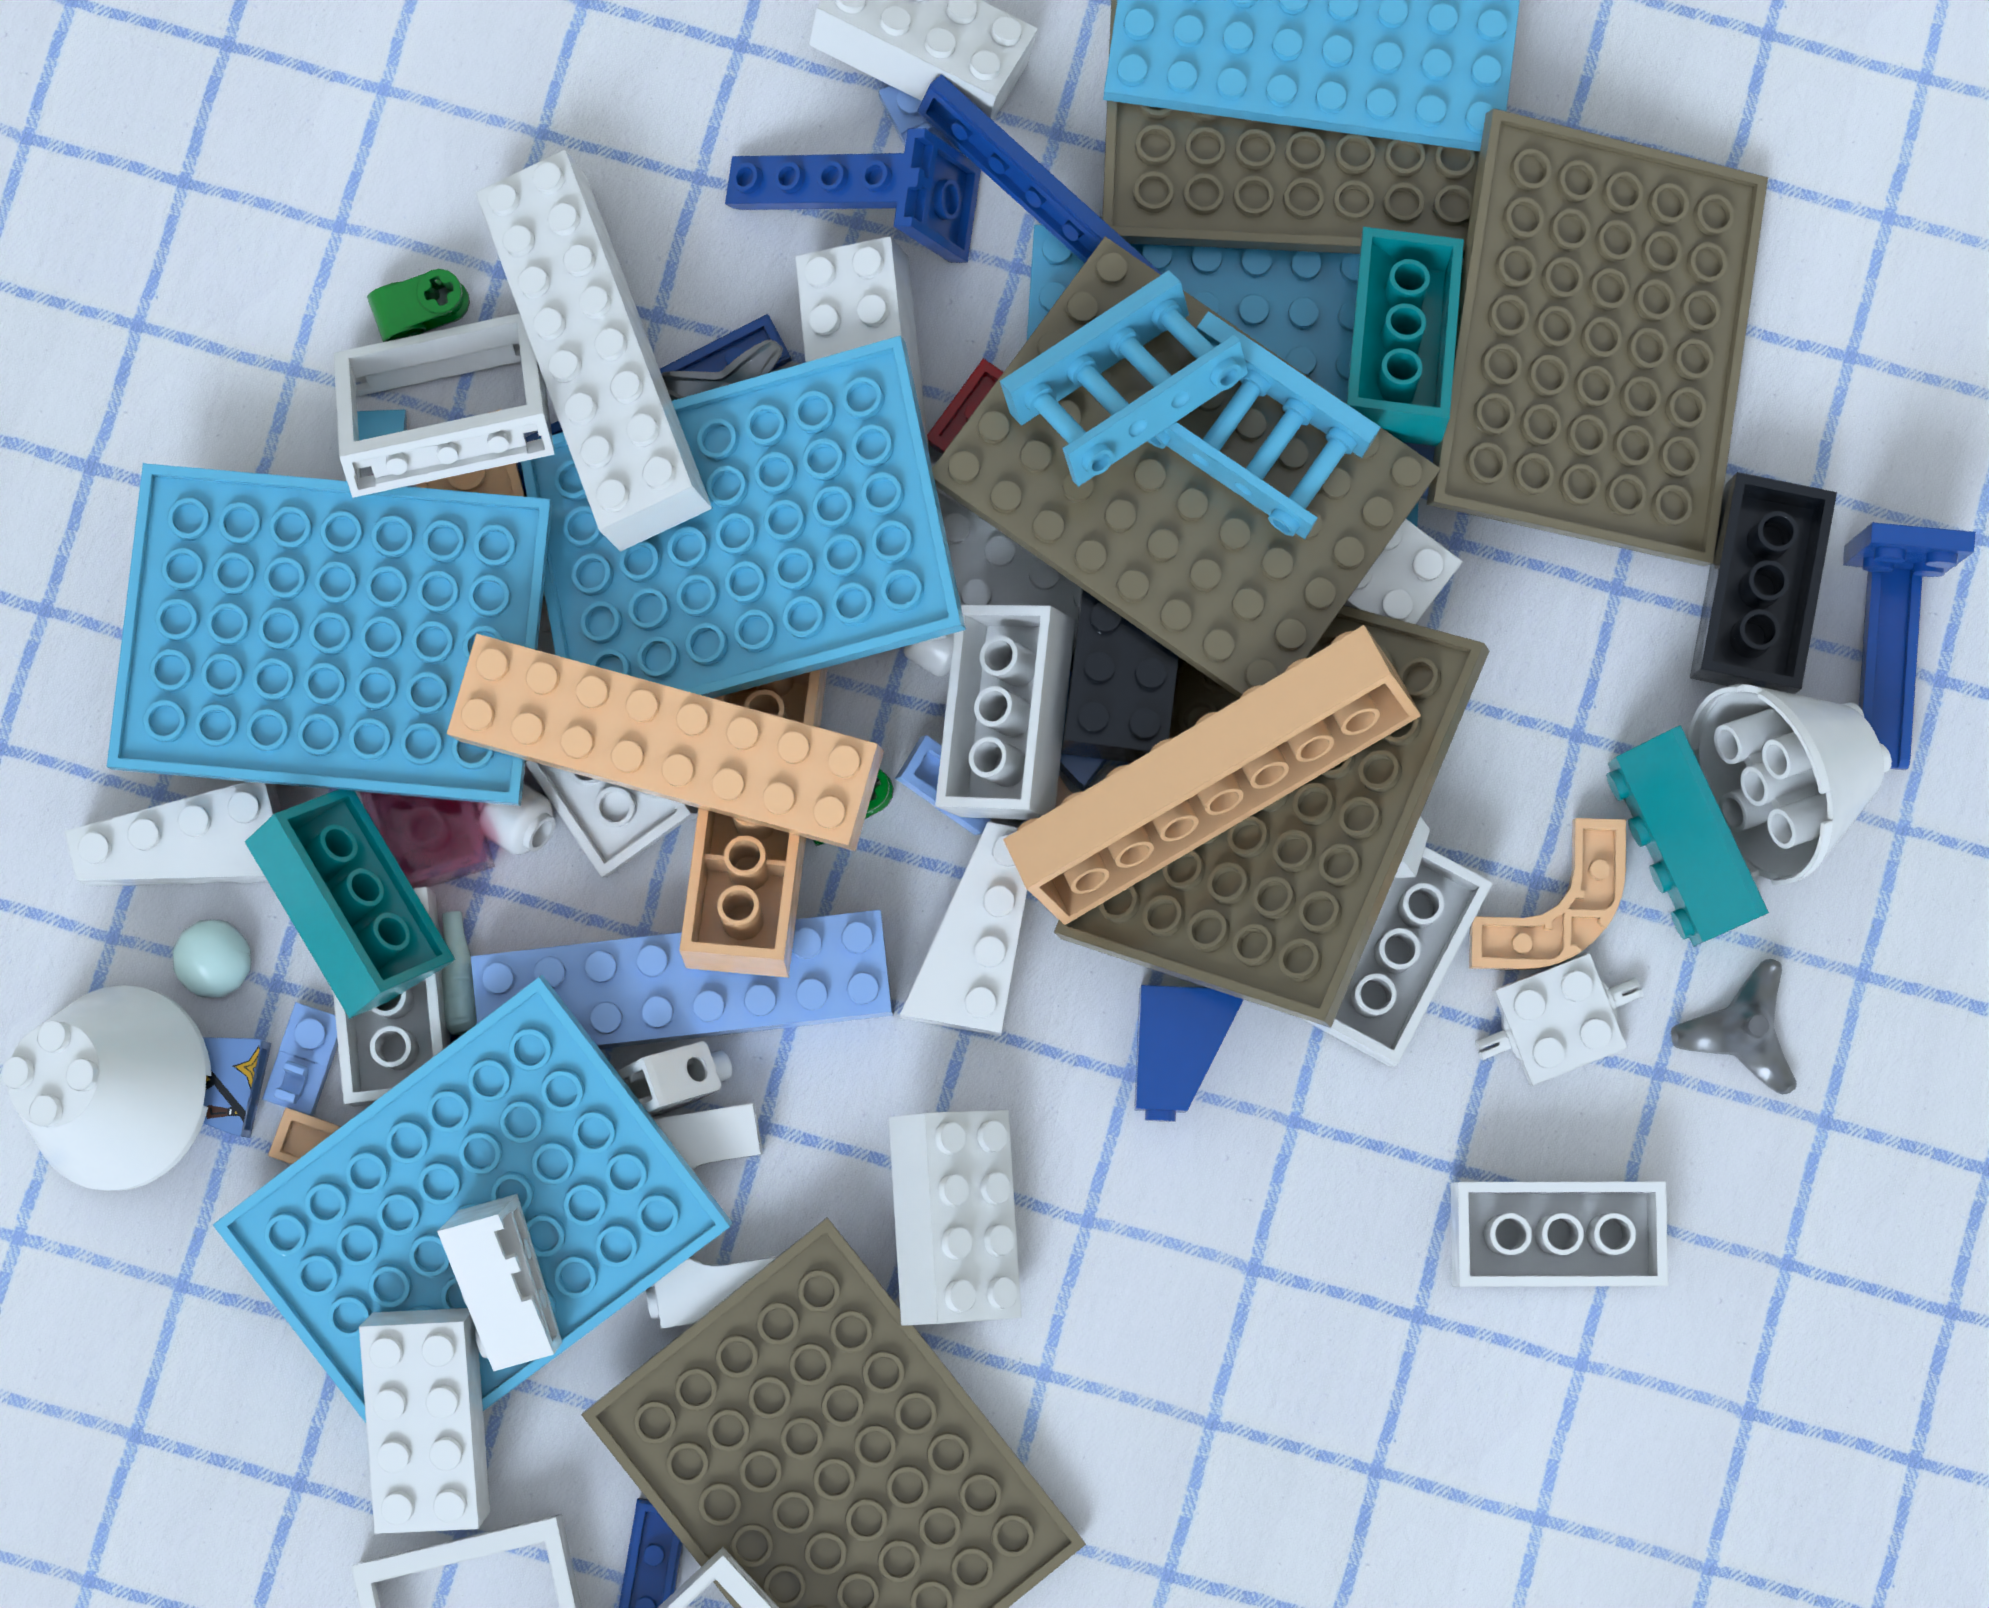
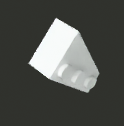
[437,1194,562,1371]

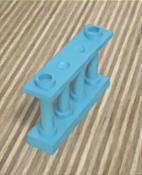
[1000,270,1248,487]
[1148,311,1381,539]

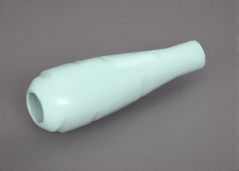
[442,911,477,1035]

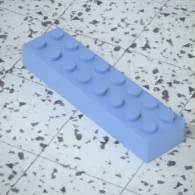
[471,910,893,1049]

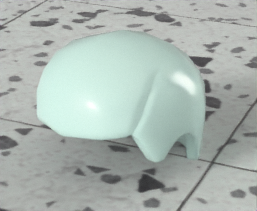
[173,920,251,998]

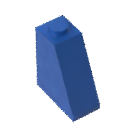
[1134,985,1244,1122]

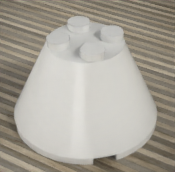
[1688,684,1892,885]
[1,985,211,1191]

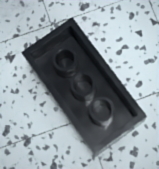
[1690,472,1837,694]
[1061,589,1179,763]

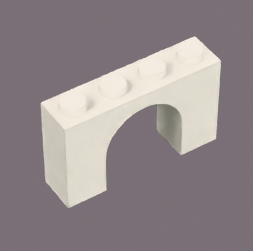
[646,1103,778,1329]

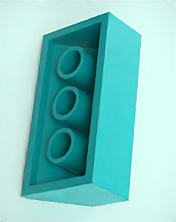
[1346,227,1464,446]
[1606,725,1769,947]
[245,789,456,1019]

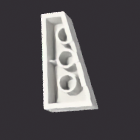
[64,782,282,886]
[900,822,1028,1036]

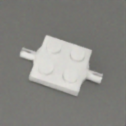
[1475,953,1644,1086]

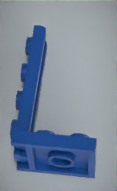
[725,128,981,263]
[1843,522,1976,770]

